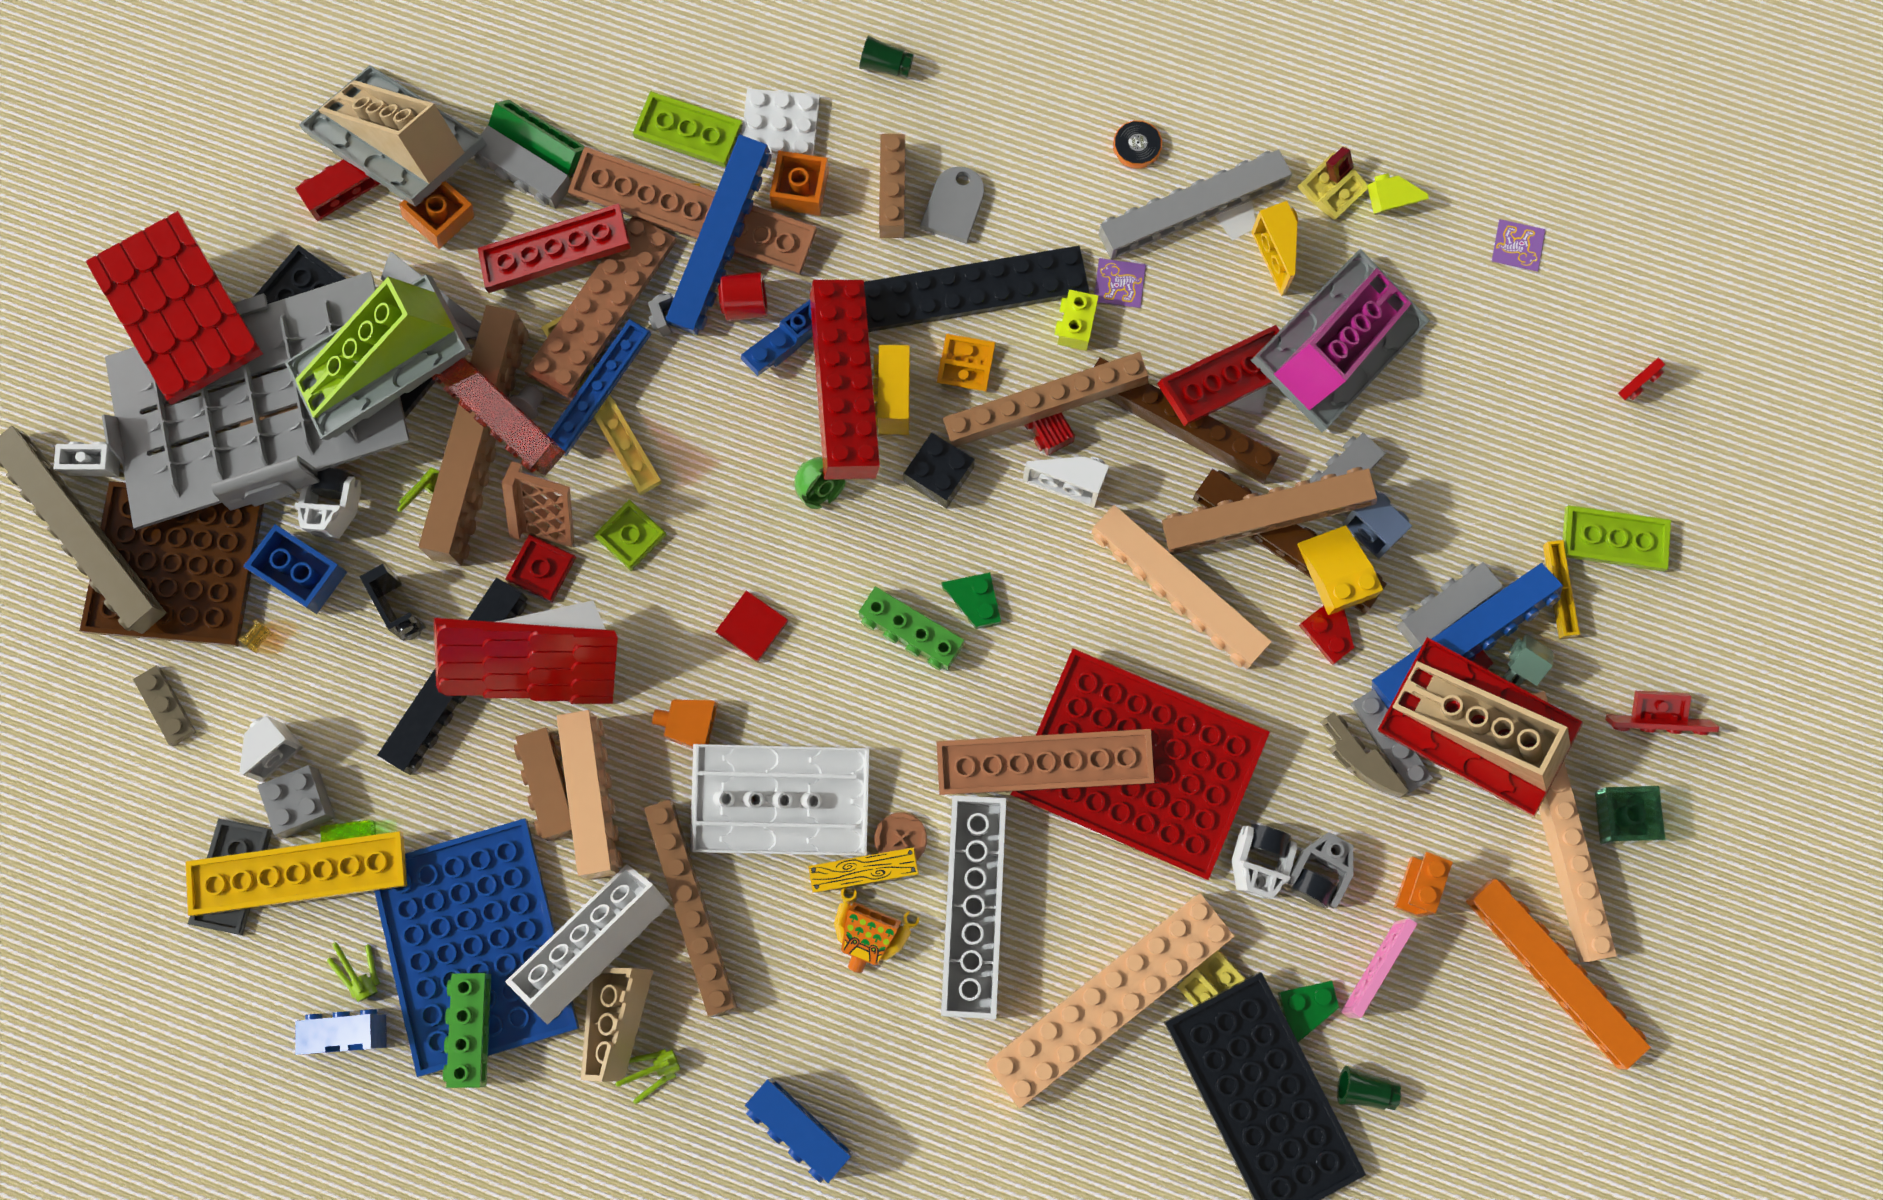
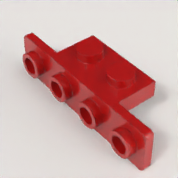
[1605,690,1719,735]

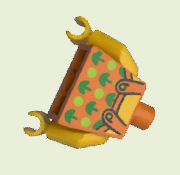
[834,887,920,973]

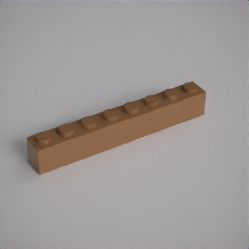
[943,352,1149,447]
[1161,467,1377,555]
[644,799,738,1017]

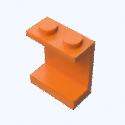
[1393,852,1453,917]

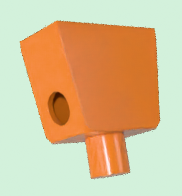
[652,700,718,749]

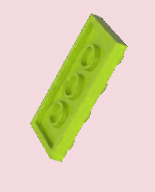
[633,91,743,167]
[1562,505,1671,572]

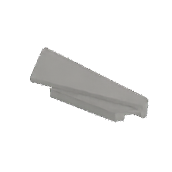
[381,252,481,341]

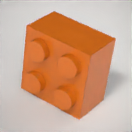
[769,150,829,216]
[399,181,474,249]

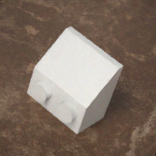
[239,716,303,782]

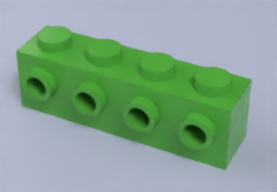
[859,586,964,671]
[443,973,491,1088]

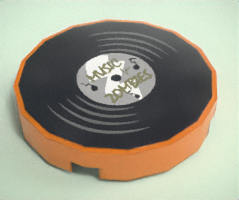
[1113,120,1162,169]

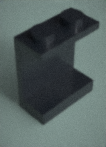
[359,564,426,641]

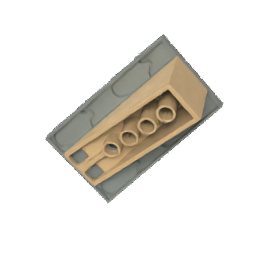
[299,65,486,206]

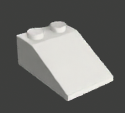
[1023,456,1109,508]

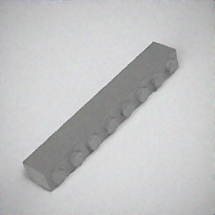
[1098,149,1292,260]

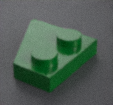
[941,572,1001,629]
[1278,981,1339,1042]

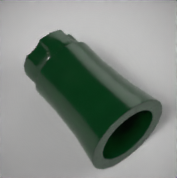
[859,35,914,78]
[1337,1065,1401,1110]

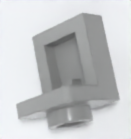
[647,293,674,337]

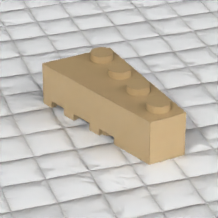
[581,967,654,1082]

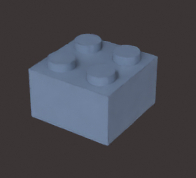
[1342,490,1412,560]

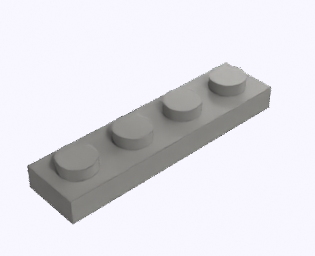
[1350,689,1433,793]

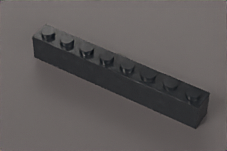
[377,577,528,775]

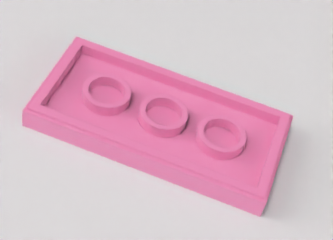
[1341,918,1418,1018]

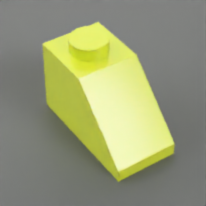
[1367,173,1429,214]

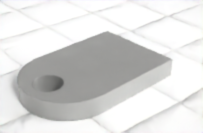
[920,167,984,244]

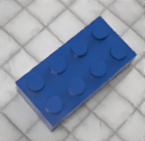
[744,1078,853,1183]

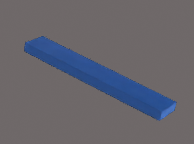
[543,319,651,456]

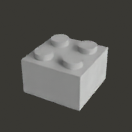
[257,765,335,838]

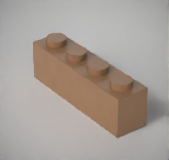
[879,134,906,238]
[514,727,572,841]

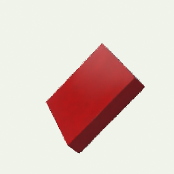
[505,534,576,603]
[715,590,789,663]

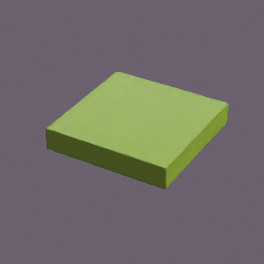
[593,499,667,571]

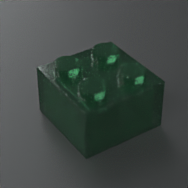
[1594,786,1666,845]

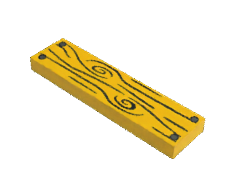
[808,847,919,893]

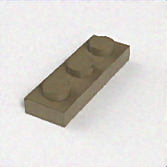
[133,665,197,746]

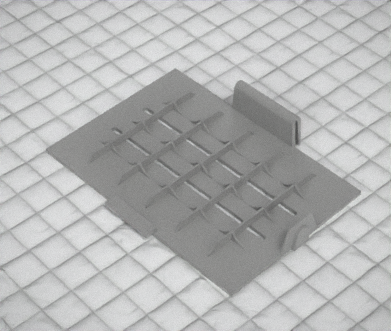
[102,271,410,530]

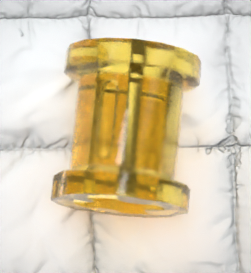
[238,619,274,654]

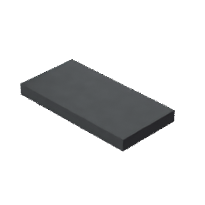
[188,818,272,935]

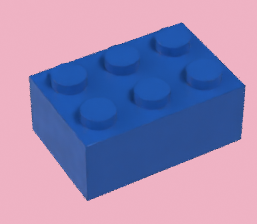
[243,524,347,614]

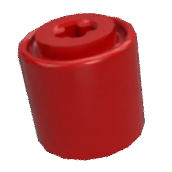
[718,271,768,321]

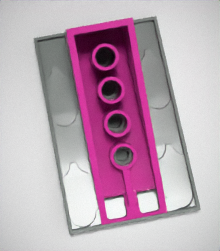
[1251,249,1430,432]

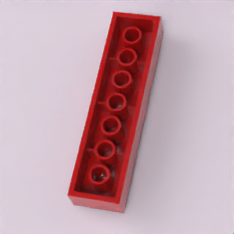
[810,280,880,480]

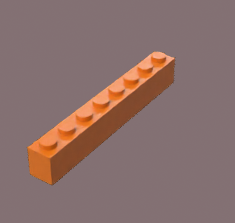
[1465,879,1651,1070]

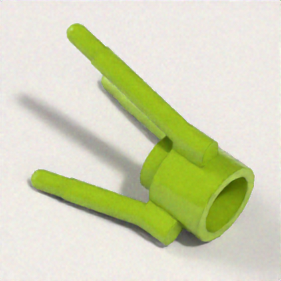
[397,467,439,512]
[327,942,381,1002]
[615,1048,681,1104]

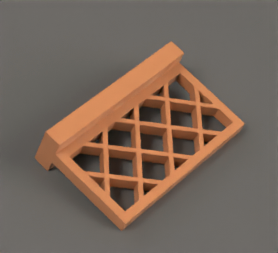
[502,461,574,547]

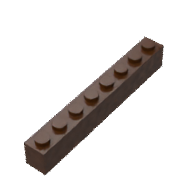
[1094,357,1280,484]
[1192,468,1387,614]

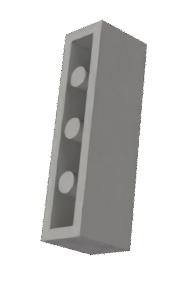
[474,126,571,209]
[1396,562,1503,650]

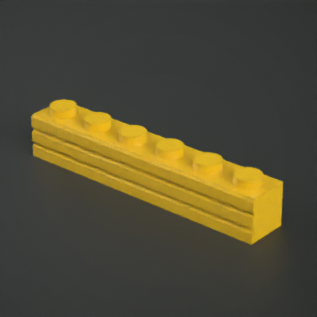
[1543,540,1580,639]

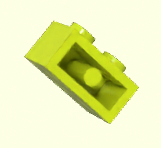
[1054,290,1099,351]

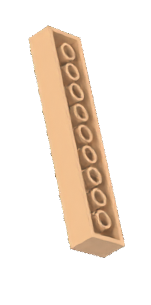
[985,893,1235,1109]

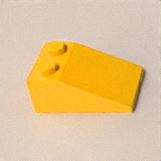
[1251,201,1298,296]
[1297,525,1383,615]

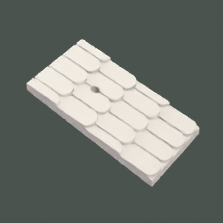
[690,744,869,856]

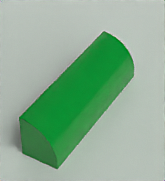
[488,100,585,177]

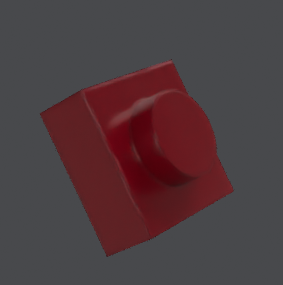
[1326,147,1354,183]

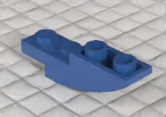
[741,300,813,377]

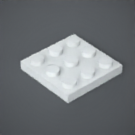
[741,88,820,163]

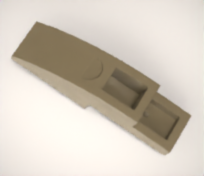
[1320,712,1409,798]

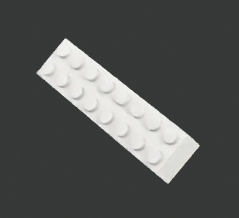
[941,795,1006,1019]

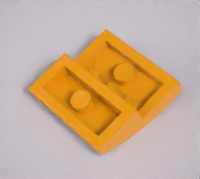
[936,334,995,392]

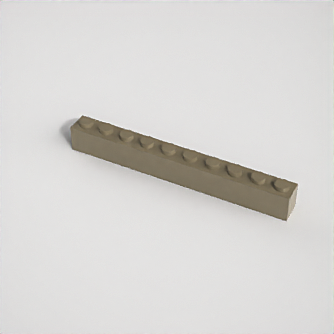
[0,426,166,634]

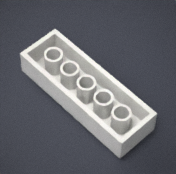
[505,864,670,1025]

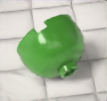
[794,457,846,509]

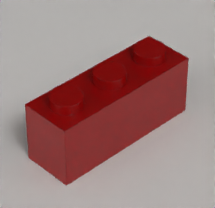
[295,159,381,221]

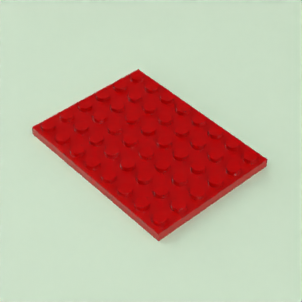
[1010,648,1270,880]

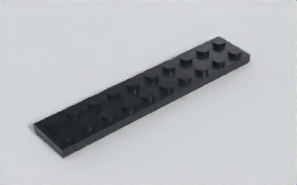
[864,245,1089,332]

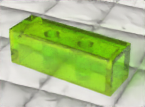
[320,820,376,842]

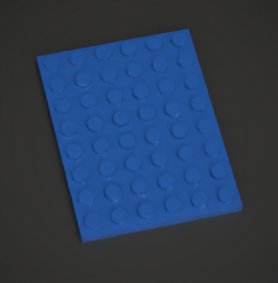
[374,818,580,1077]

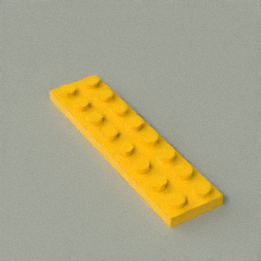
[185,831,407,916]

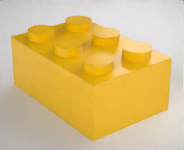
[873,345,910,435]

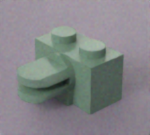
[1502,634,1553,687]

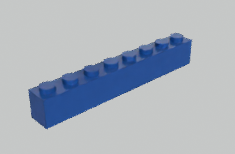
[665,134,772,335]
[1372,563,1563,709]

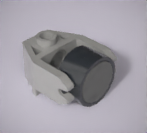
[1286,832,1354,909]

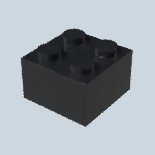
[903,432,975,509]

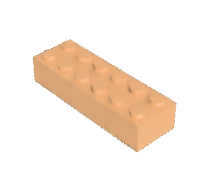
[556,710,623,880]

